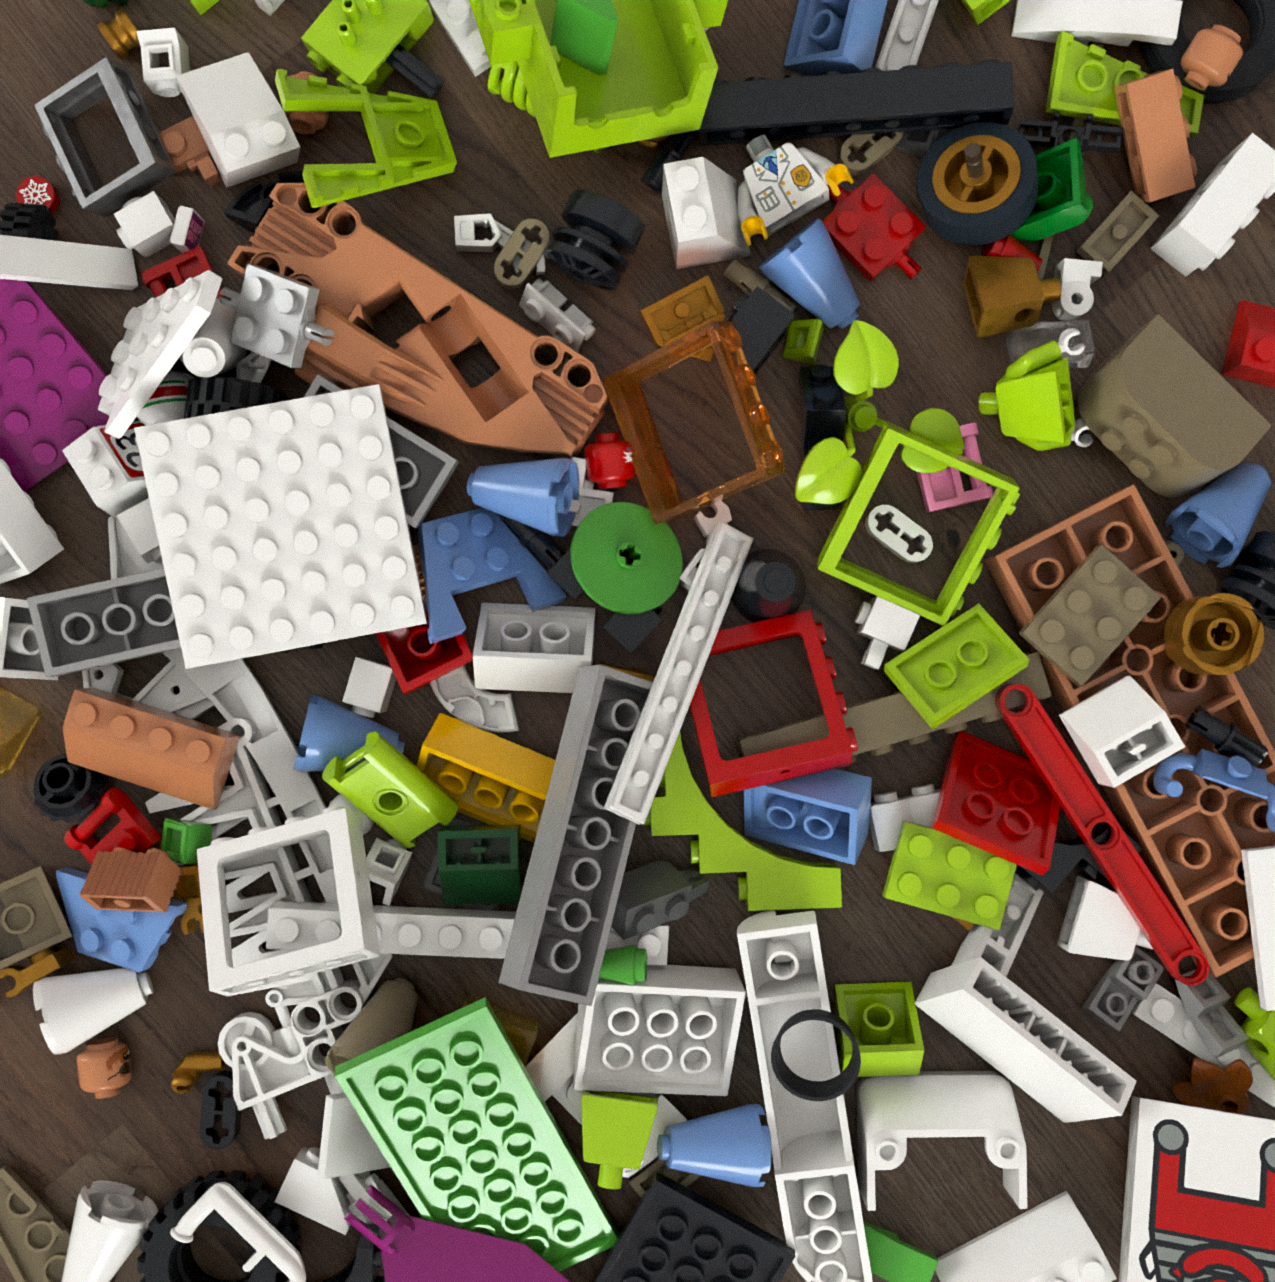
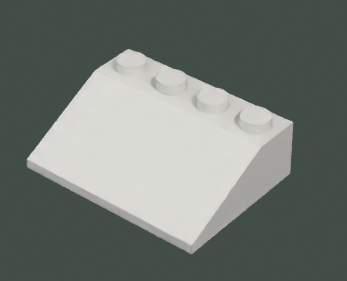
[573,965,746,1096]

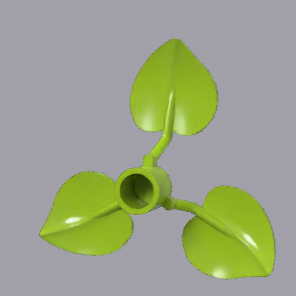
[795,320,964,504]

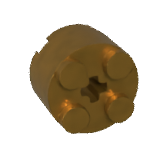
[1164,593,1264,675]

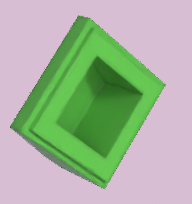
[161,818,212,864]

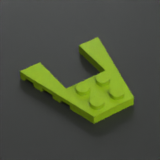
[275,69,457,208]

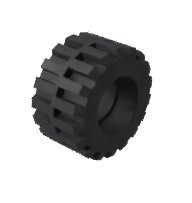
[184,376,289,419]

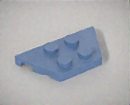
[56,867,187,972]

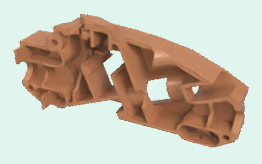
[227,183,608,459]

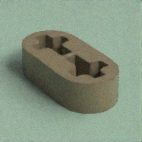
[838,132,903,177]
[494,218,549,289]

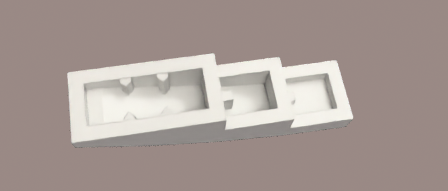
[1011,0,1183,47]

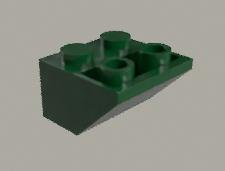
[438,824,522,905]

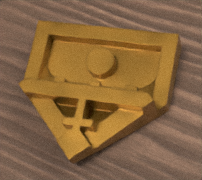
[639,275,726,362]

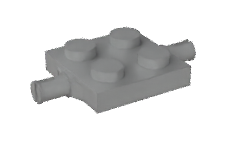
[219,264,334,368]

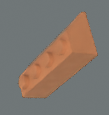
[62,688,240,810]

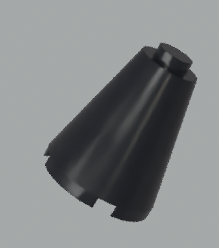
[731,549,806,623]

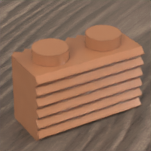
[79,848,182,912]

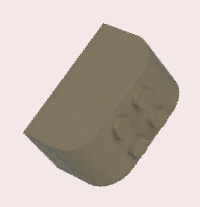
[1078,314,1272,498]

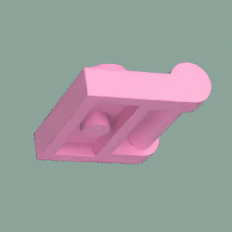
[916,423,993,513]

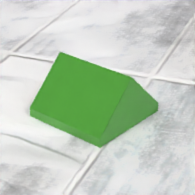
[550,0,618,75]

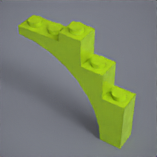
[643,732,842,911]

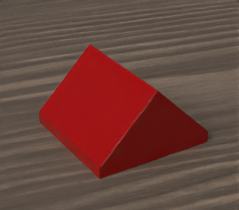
[376,600,473,695]

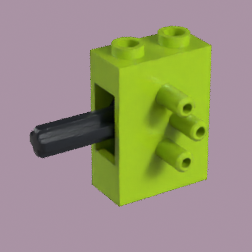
[301,0,444,98]

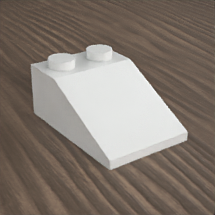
[176,52,300,188]

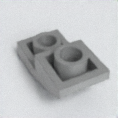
[1082,946,1165,1032]

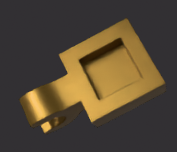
[0,946,75,998]

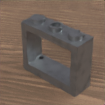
[34,57,177,217]

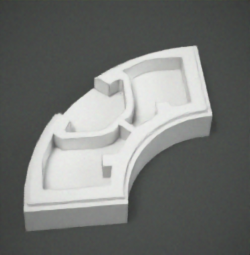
[430,665,520,733]

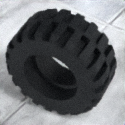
[137,1170,301,1282]

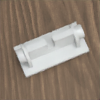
[519,278,596,353]

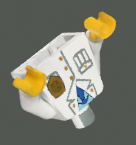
[737,135,854,246]

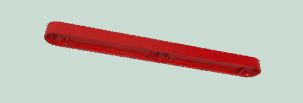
[995,683,1209,986]

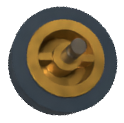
[917,122,1038,246]

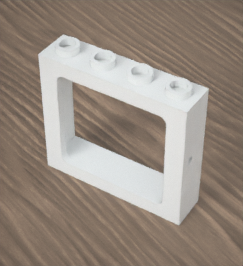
[197,806,380,997]

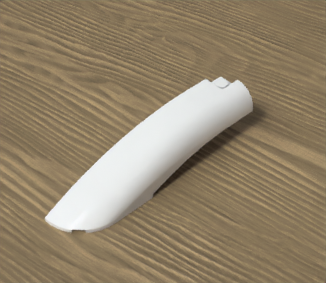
[737,910,873,1282]

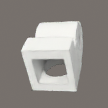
[1051,258,1103,322]

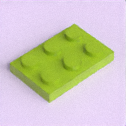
[884,603,1030,730]
[882,820,1017,930]

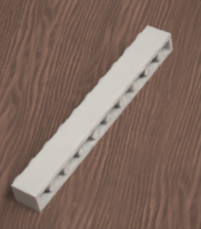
[266,901,669,966]

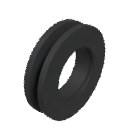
[1139,0,1275,104]

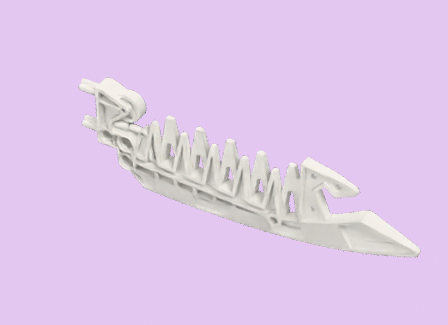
[82,516,393,1140]

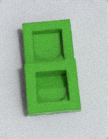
[864,1221,939,1282]

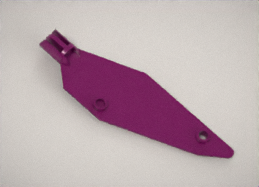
[344,1185,570,1282]

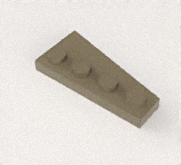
[0,1164,116,1282]

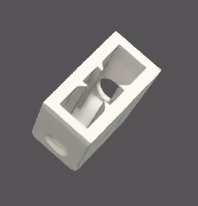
[1057,875,1153,961]

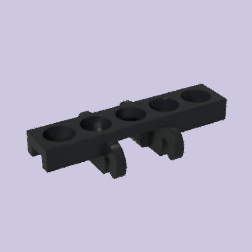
[1019,111,1123,157]

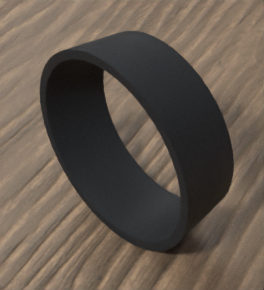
[771,1009,861,1101]

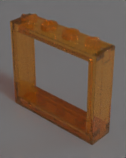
[603,321,786,524]

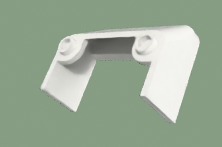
[856,1071,1028,1211]

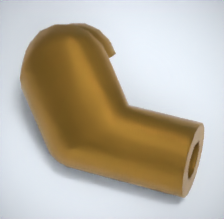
[171,1051,226,1094]

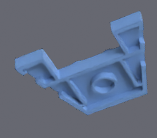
[417,508,567,644]

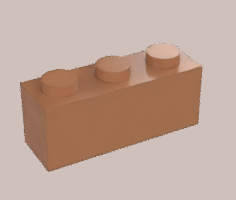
[1114,69,1197,202]

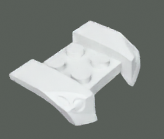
[525,1013,687,1178]

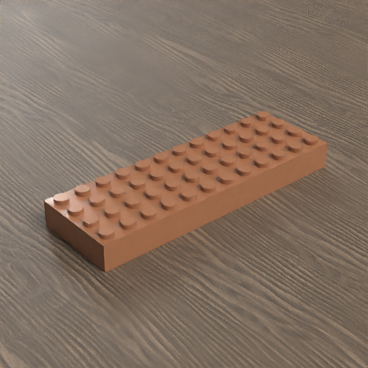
[984,484,1275,977]

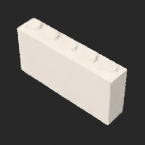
[914,956,1137,1123]

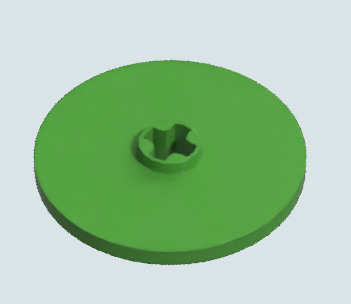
[570,502,683,615]

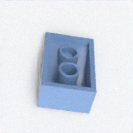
[744,769,872,865]

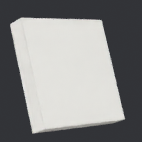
[318,1093,390,1179]

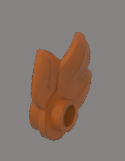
[1172,1058,1253,1114]

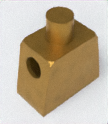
[963,256,1061,338]

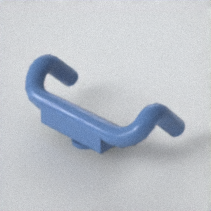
[1153,749,1275,833]

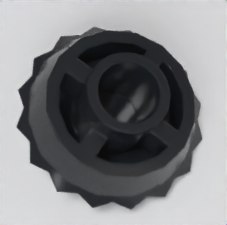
[32,754,107,823]

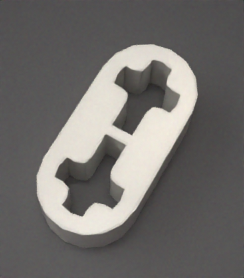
[865,505,933,563]

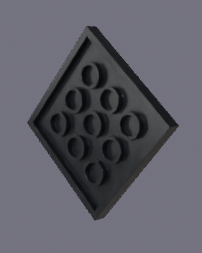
[592,1172,795,1282]

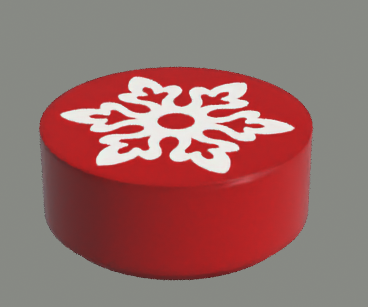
[16,176,60,214]

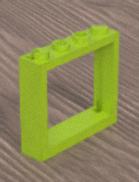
[817,421,1020,626]

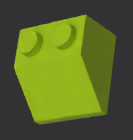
[834,982,924,1077]

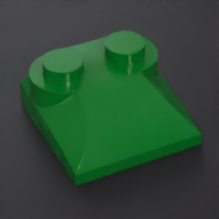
[1010,138,1093,241]

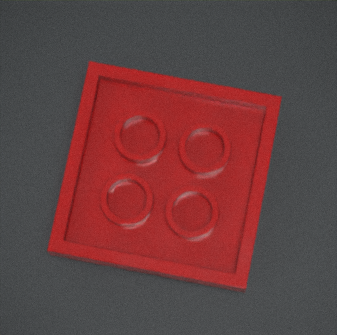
[932,731,1060,876]

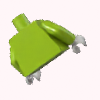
[979,328,1093,451]

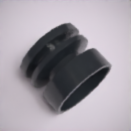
[544,189,645,291]
[1217,531,1275,630]

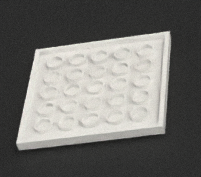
[134,384,428,669]

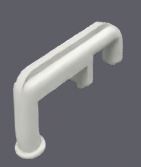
[170,1182,307,1282]

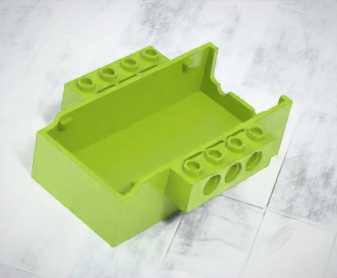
[469,0,728,158]

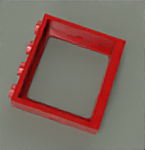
[690,610,858,797]

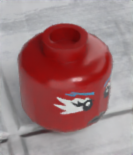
[584,432,636,489]

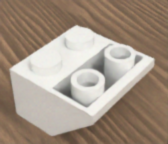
[1059,676,1185,788]

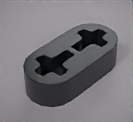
[200,1070,241,1150]

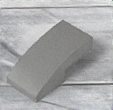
[1175,969,1250,1058]

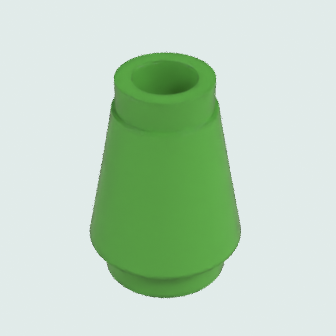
[599,944,647,986]

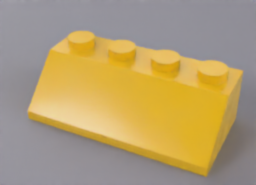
[417,713,555,843]

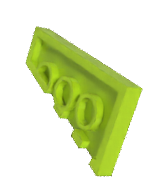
[1045,30,1204,138]

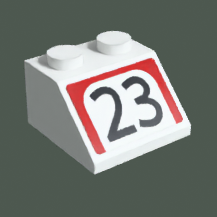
[62,421,149,521]

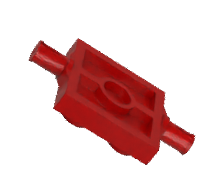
[822,173,926,282]

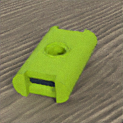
[322,731,459,849]

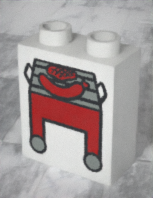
[1118,1096,1275,1282]

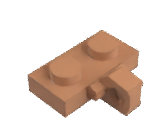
[159,116,223,187]

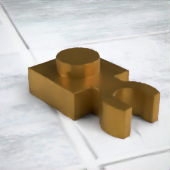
[172,864,204,935]

